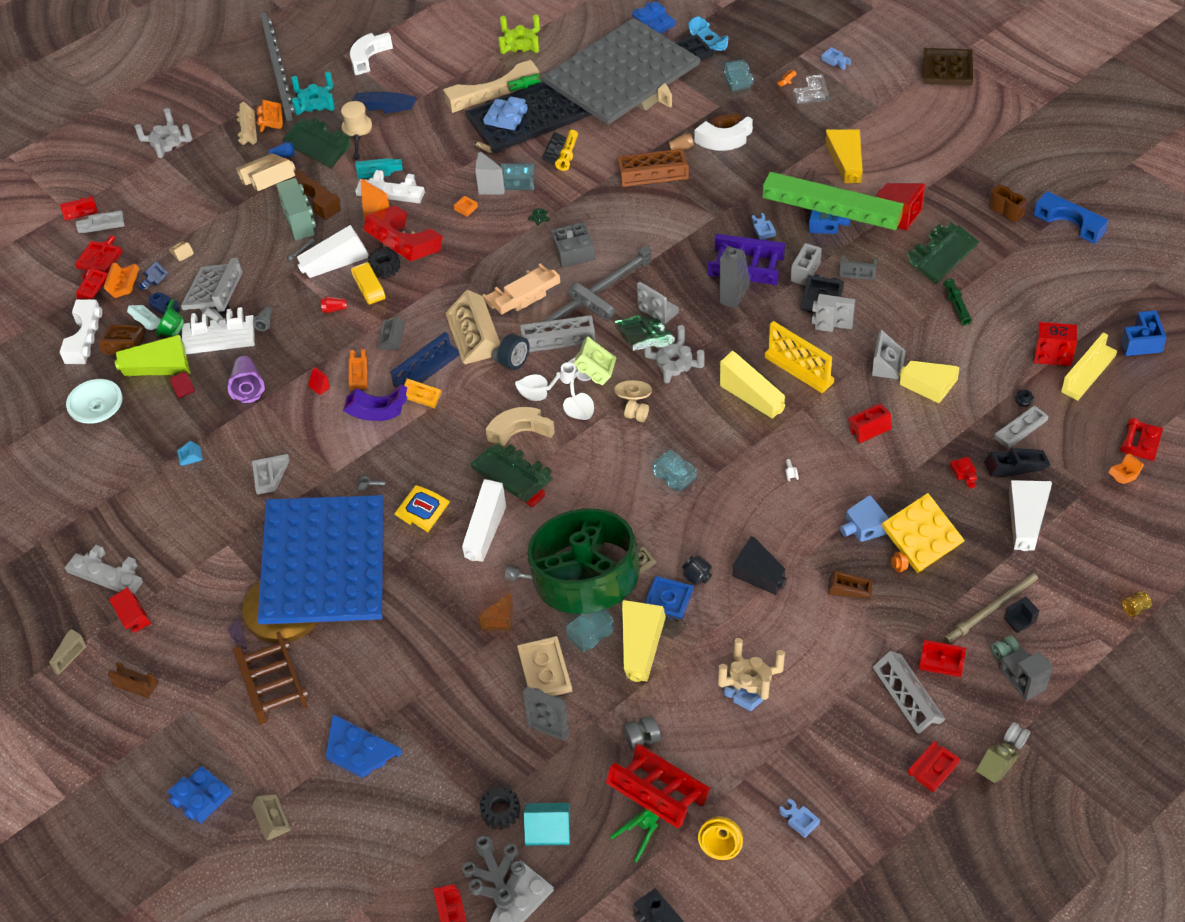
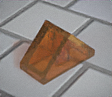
[478,593,514,631]

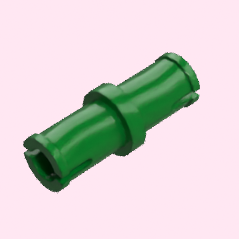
[507,73,541,92]

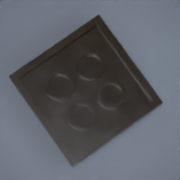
[923,48,973,86]

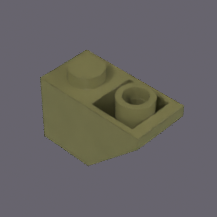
[976,743,1020,783]

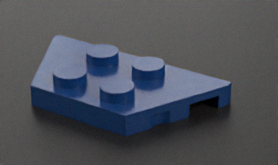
[326,715,402,778]

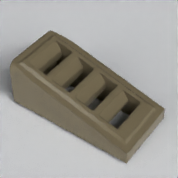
[49,629,87,675]

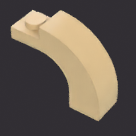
[486,407,555,447]

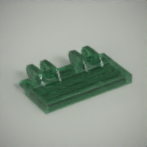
[282,118,351,169]
[908,222,980,285]
[614,315,675,351]
[471,443,553,503]

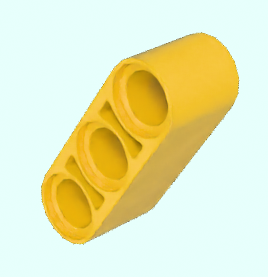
[351,262,386,305]

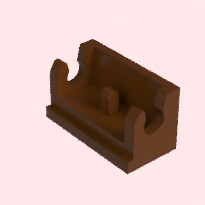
[108,662,159,699]

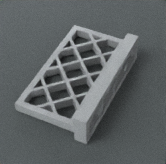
[181,258,243,312]

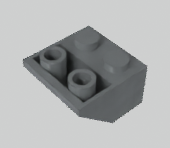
[551,222,595,268]

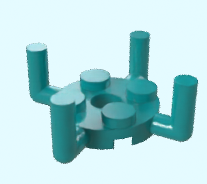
[291,72,335,115]

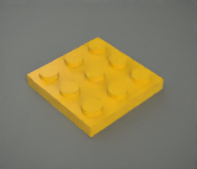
[881,493,965,574]

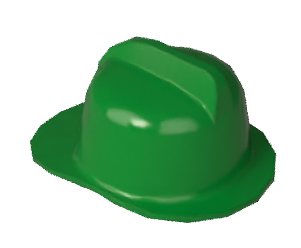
[156,299,184,337]

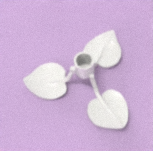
[515,358,594,420]

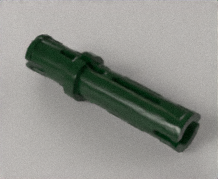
[943,278,972,326]

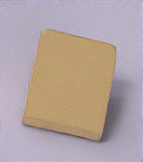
[658,83,672,108]
[169,241,194,261]

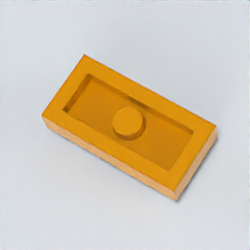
[404,379,442,409]

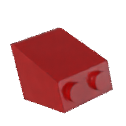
[876,183,925,231]

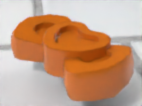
[776,70,796,87]

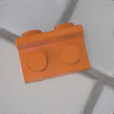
[256,100,283,132]

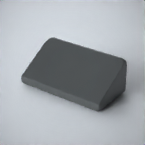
[377,316,405,350]

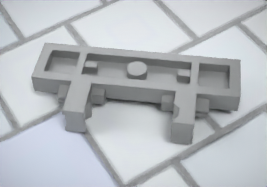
[65,545,143,594]

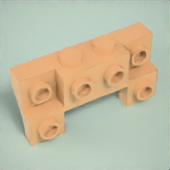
[482,263,560,315]

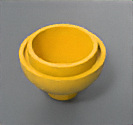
[698,816,743,860]

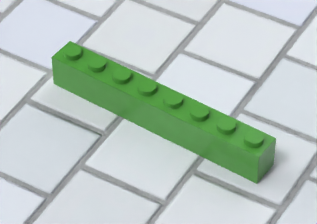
[763,172,904,230]

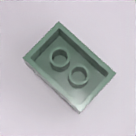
[276,178,316,241]

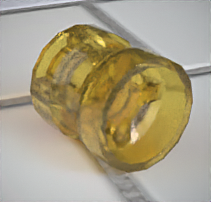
[1122,590,1152,618]

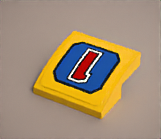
[394,485,450,532]

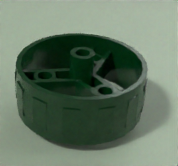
[527,508,640,614]

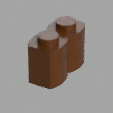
[989,185,1027,222]

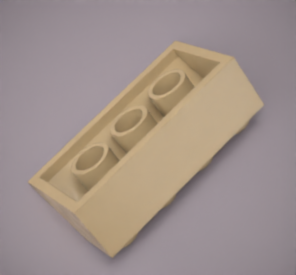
[445,290,500,364]

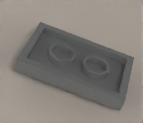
[523,686,570,741]

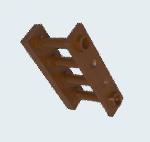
[233,631,308,725]

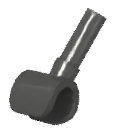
[357,476,385,491]

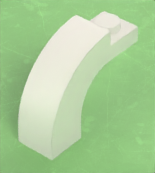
[350,32,393,75]
[695,116,753,151]

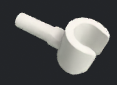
[786,459,799,481]

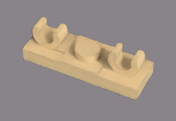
[236,101,257,145]

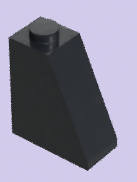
[733,536,787,595]

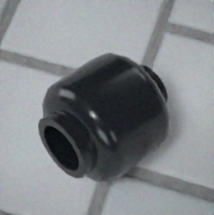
[682,555,712,585]

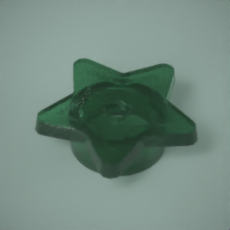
[528,208,550,226]

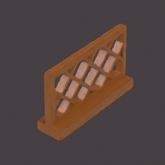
[617,149,689,187]

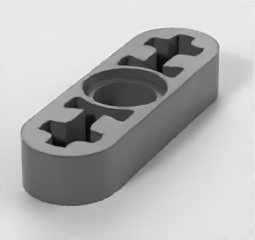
[568,282,615,320]

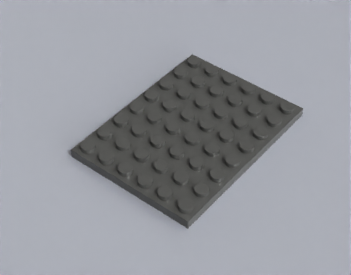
[542,18,700,125]

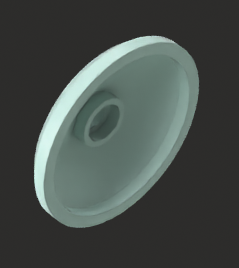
[66,379,122,423]

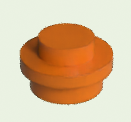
[891,552,908,572]

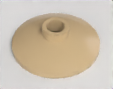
[615,380,652,401]

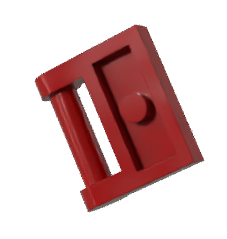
[1120,418,1163,461]

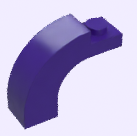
[343,384,407,421]

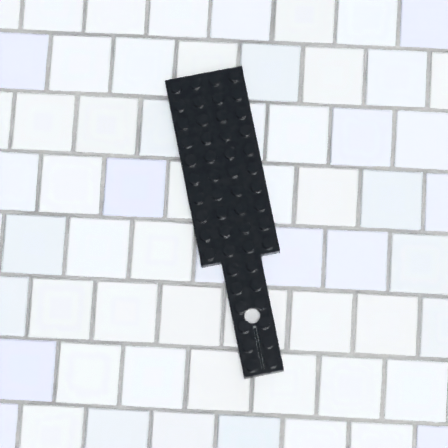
[465,34,713,153]

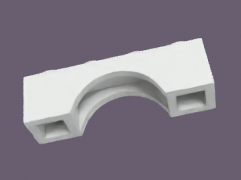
[60,300,102,364]

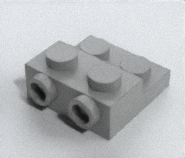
[812,294,856,332]

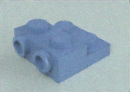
[484,97,527,130]

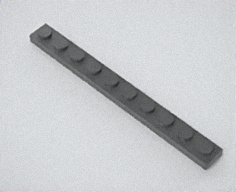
[260,12,295,121]

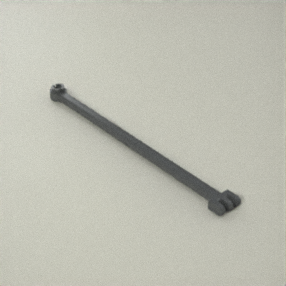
[491,246,651,363]

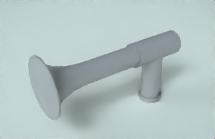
[200,299,226,327]

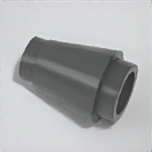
[253,306,273,331]

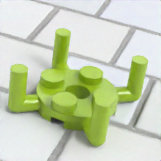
[499,15,540,54]

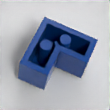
[1121,310,1167,356]

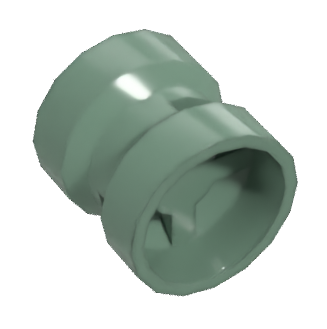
[990,635,1020,663]

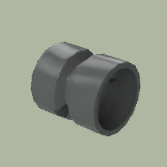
[623,715,661,751]

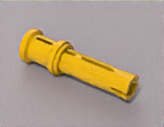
[555,130,578,171]

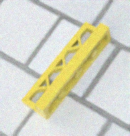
[1061,333,1117,401]

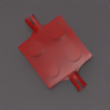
[75,235,123,280]

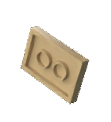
[517,636,572,696]

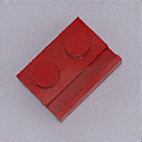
[908,741,960,793]

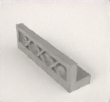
[520,315,595,352]
[873,651,945,733]

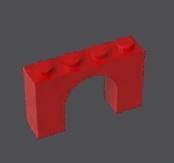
[364,205,443,262]

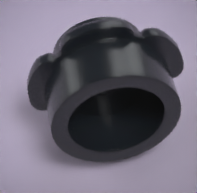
[1015,390,1034,407]

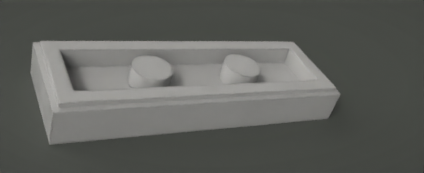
[994,405,1049,449]

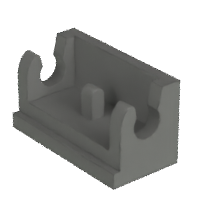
[840,255,878,280]

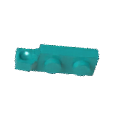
[355,158,403,179]

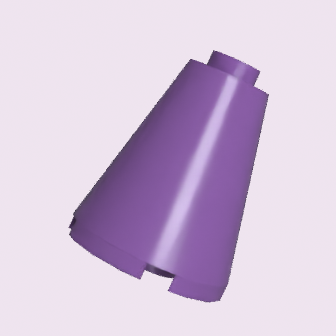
[227,356,265,403]

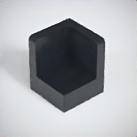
[1004,596,1040,633]

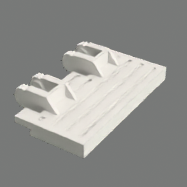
[182,307,255,354]

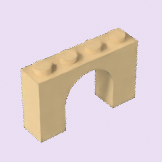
[236,153,295,191]

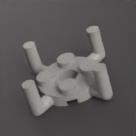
[135,108,192,158]
[644,325,704,383]

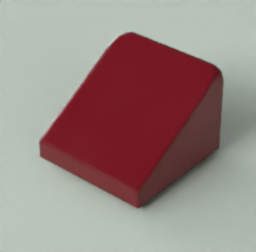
[169,372,195,398]

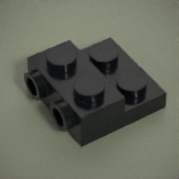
[801,275,844,313]

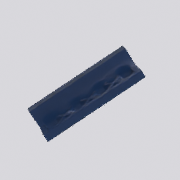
[390,332,459,388]

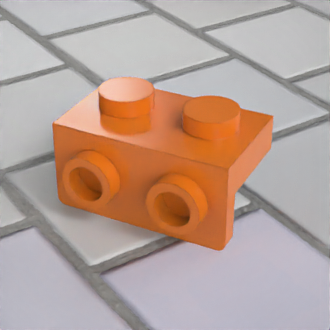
[104,262,139,298]

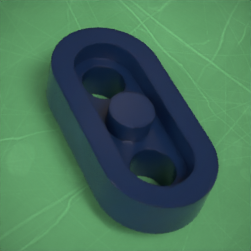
[148,292,180,315]

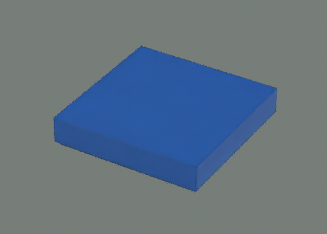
[644,576,694,622]

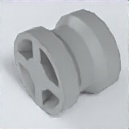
[1004,722,1030,750]

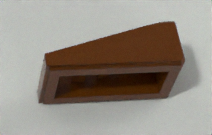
[828,570,873,599]

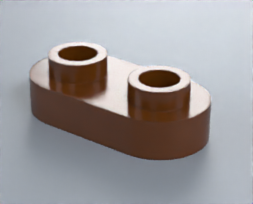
[710,114,743,128]

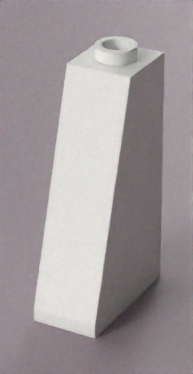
[297,225,369,278]
[462,479,506,562]
[1009,480,1052,551]

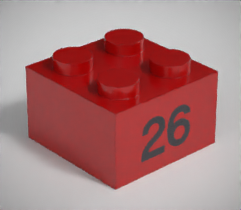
[1034,322,1077,366]

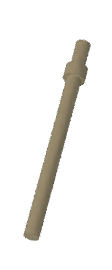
[944,573,1038,644]

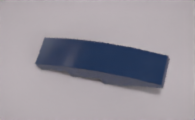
[352,92,417,114]

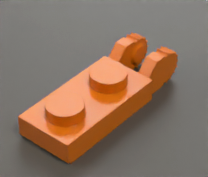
[349,349,368,391]

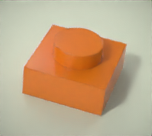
[454,196,478,217]

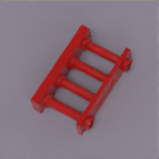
[606,744,711,828]

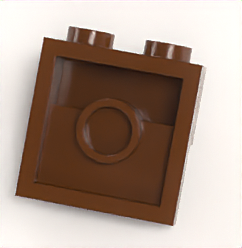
[99,325,146,355]

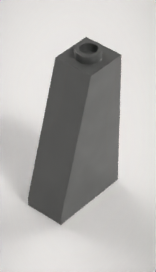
[720,246,750,308]

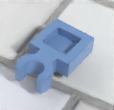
[821,47,851,70]
[752,213,776,240]
[724,685,763,711]
[779,799,820,838]

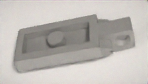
[76,210,125,233]

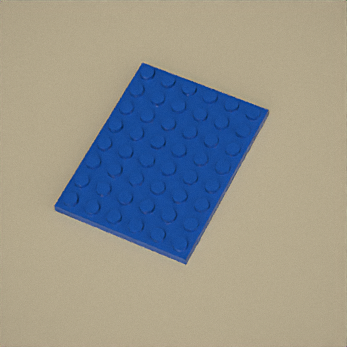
[258,495,383,624]

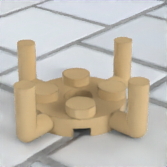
[718,638,785,700]

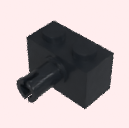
[633,888,684,922]

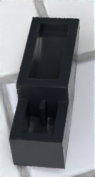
[984,448,1051,477]

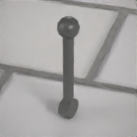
[287,239,315,261]

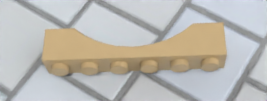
[443,60,540,113]

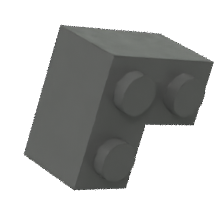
[1000,648,1053,701]

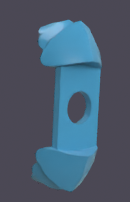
[689,16,728,51]

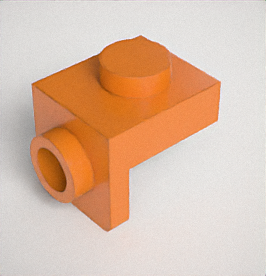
[1108,454,1144,484]

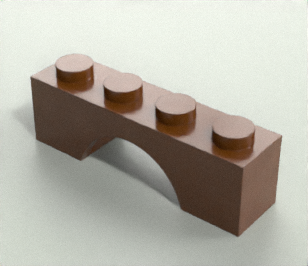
[281,168,341,220]

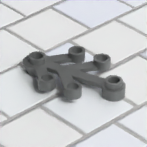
[462,836,526,909]

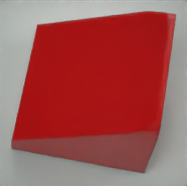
[309,367,330,395]

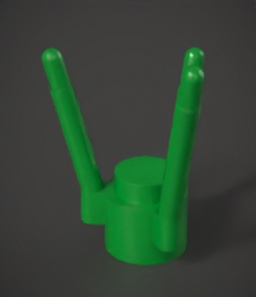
[610,808,659,863]

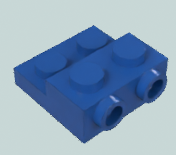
[632,1,676,34]
[167,766,232,824]

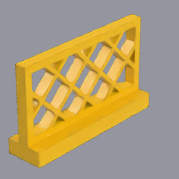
[765,321,834,393]

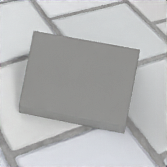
[475,152,505,195]
[872,330,906,379]

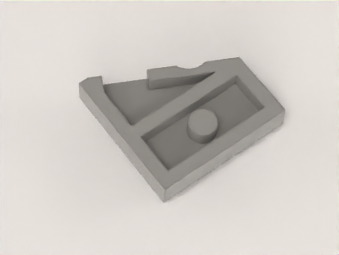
[252,454,290,495]

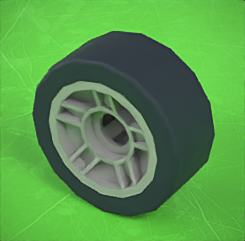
[497,333,530,370]

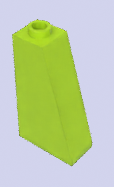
[115,335,191,376]

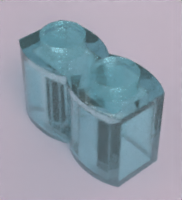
[724,59,753,92]
[653,450,697,492]

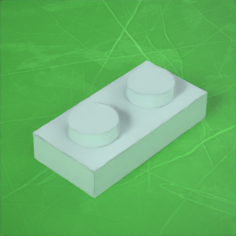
[127,305,161,330]

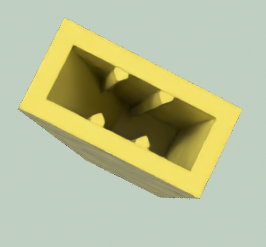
[899,361,959,403]

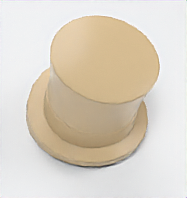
[341,101,372,136]

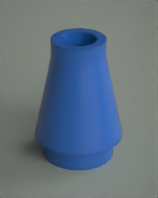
[269,141,295,158]

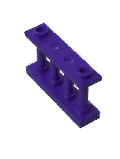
[708,234,785,285]

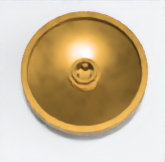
[242,581,318,643]

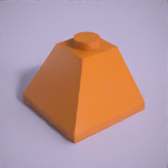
[360,179,389,221]

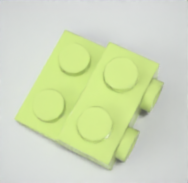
[573,336,616,385]

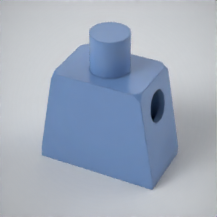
[840,495,889,542]

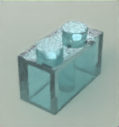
[501,164,536,190]
[566,610,614,653]

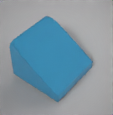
[177,441,203,466]

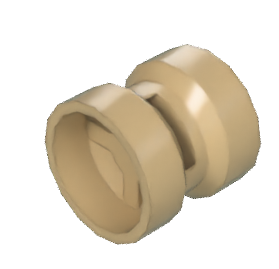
[624,400,649,423]

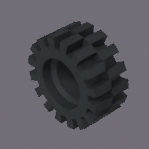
[542,132,566,165]
[368,247,401,279]
[480,786,520,830]

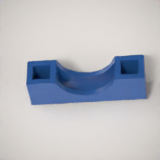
[1034,191,1109,244]

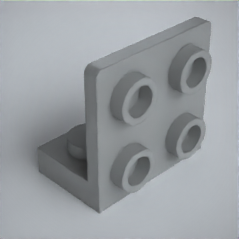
[637,282,679,324]

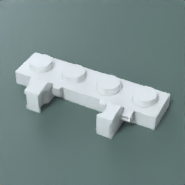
[355,170,425,203]

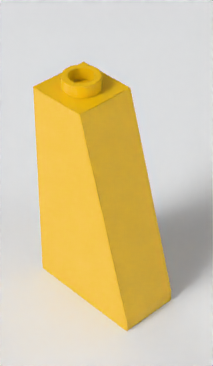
[825,129,863,183]

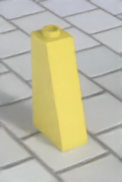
[720,351,785,419]
[622,600,666,682]

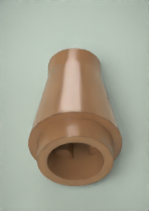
[669,133,694,150]

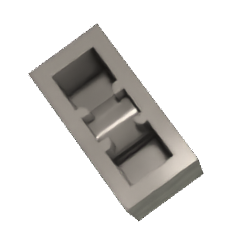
[791,243,822,286]

